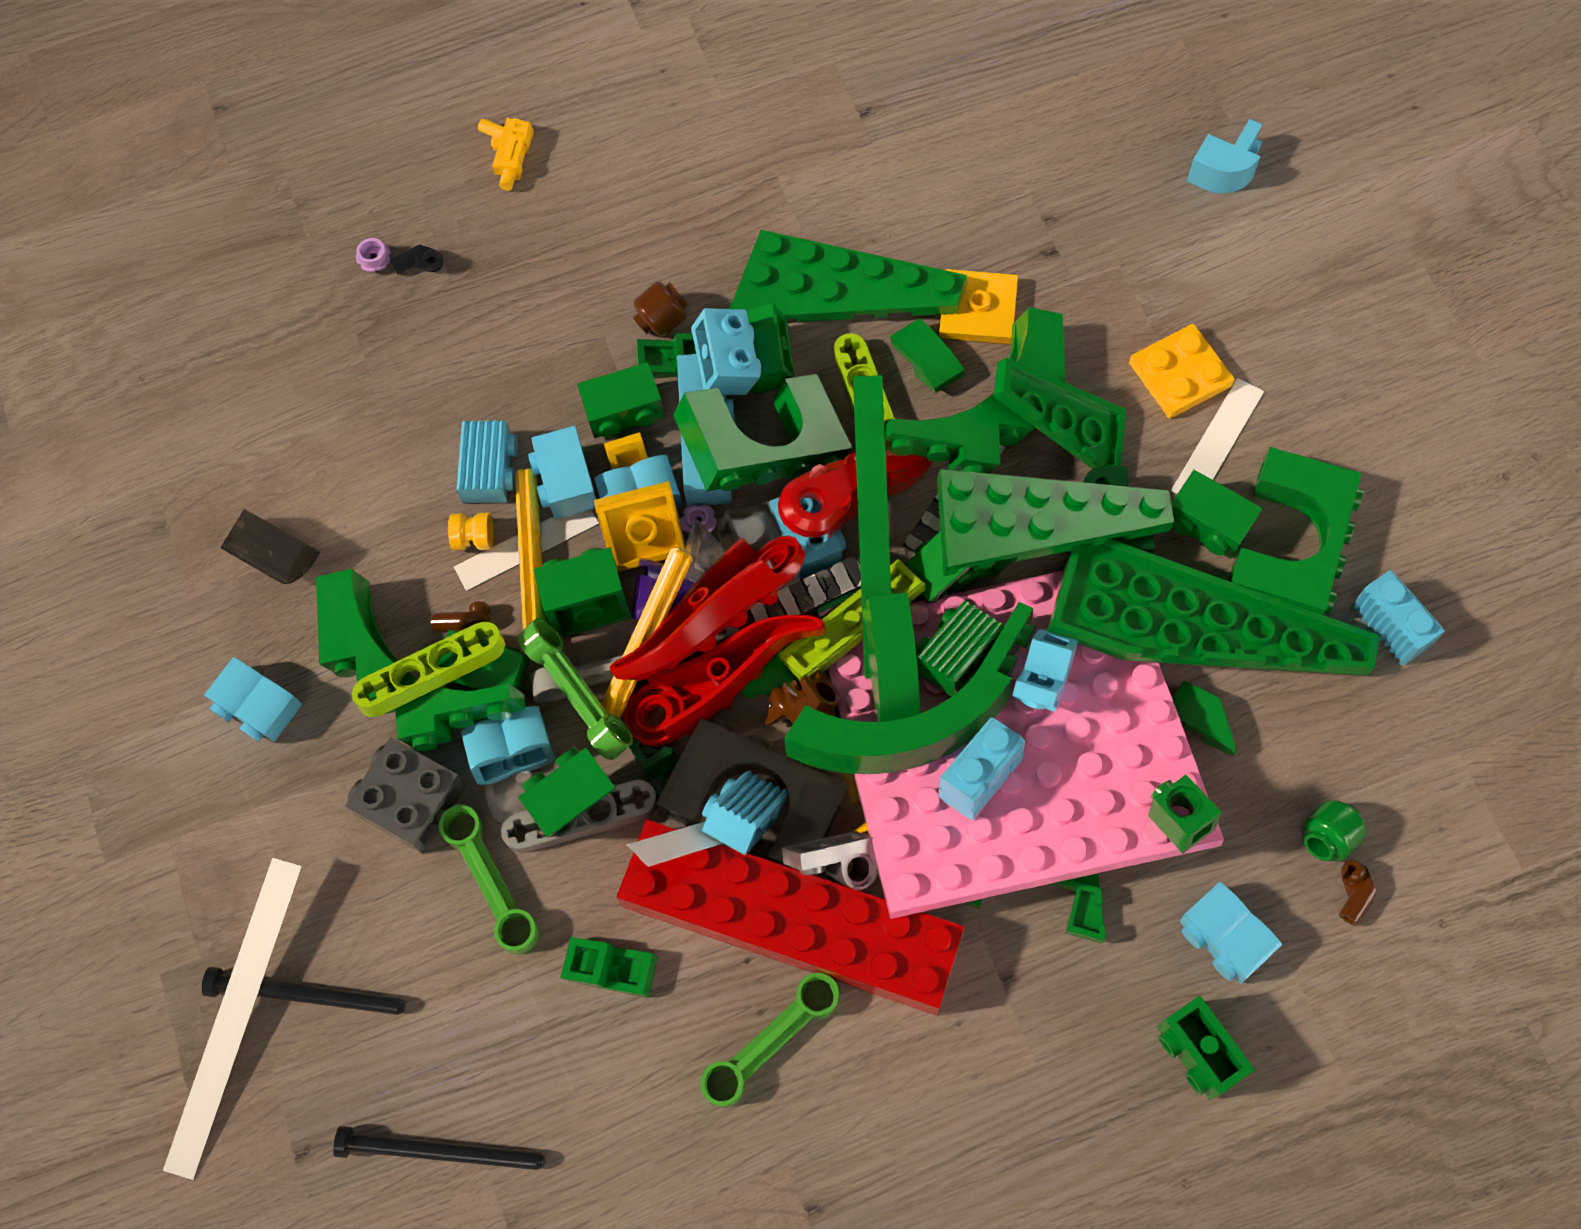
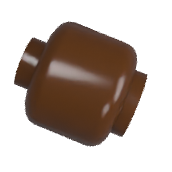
[633,282,688,337]

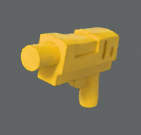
[478,117,534,191]

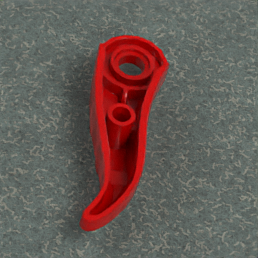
[778,450,933,539]
[609,536,805,681]
[623,615,827,747]

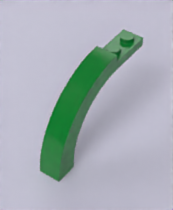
[784,602,1036,775]

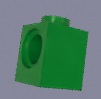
[1148,775,1222,854]

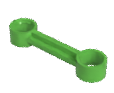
[517,618,633,760]
[439,805,540,955]
[700,973,839,1108]

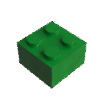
[533,547,632,638]

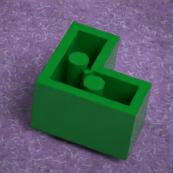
[905,526,1014,603]

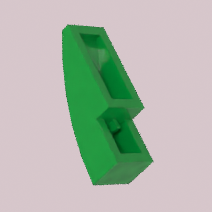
[863,593,920,722]

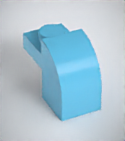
[1187,119,1263,193]
[1012,629,1079,712]

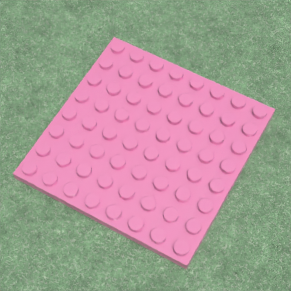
[827,570,1224,919]

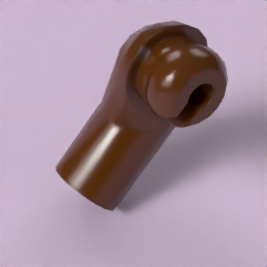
[431,601,491,632]
[1339,860,1376,926]

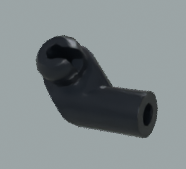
[389,244,443,275]

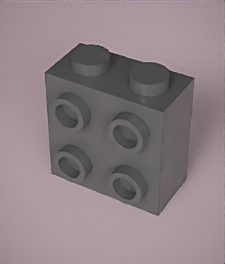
[345,737,467,854]

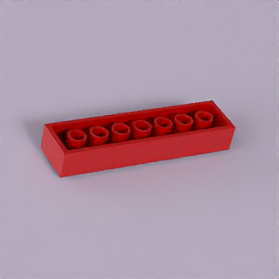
[616,819,965,1016]

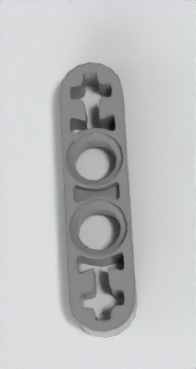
[501,780,658,854]

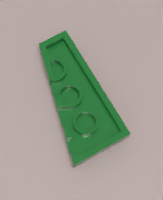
[993,357,1126,469]

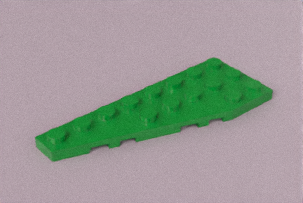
[1047,539,1380,675]

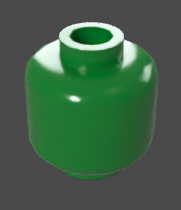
[1302,800,1366,862]

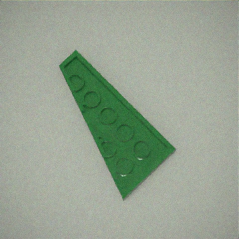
[729,230,967,322]
[937,469,1174,576]

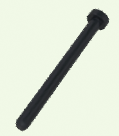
[202,967,406,1015]
[333,1126,545,1170]

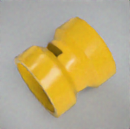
[448,512,494,551]

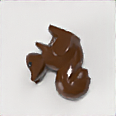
[765,670,841,768]

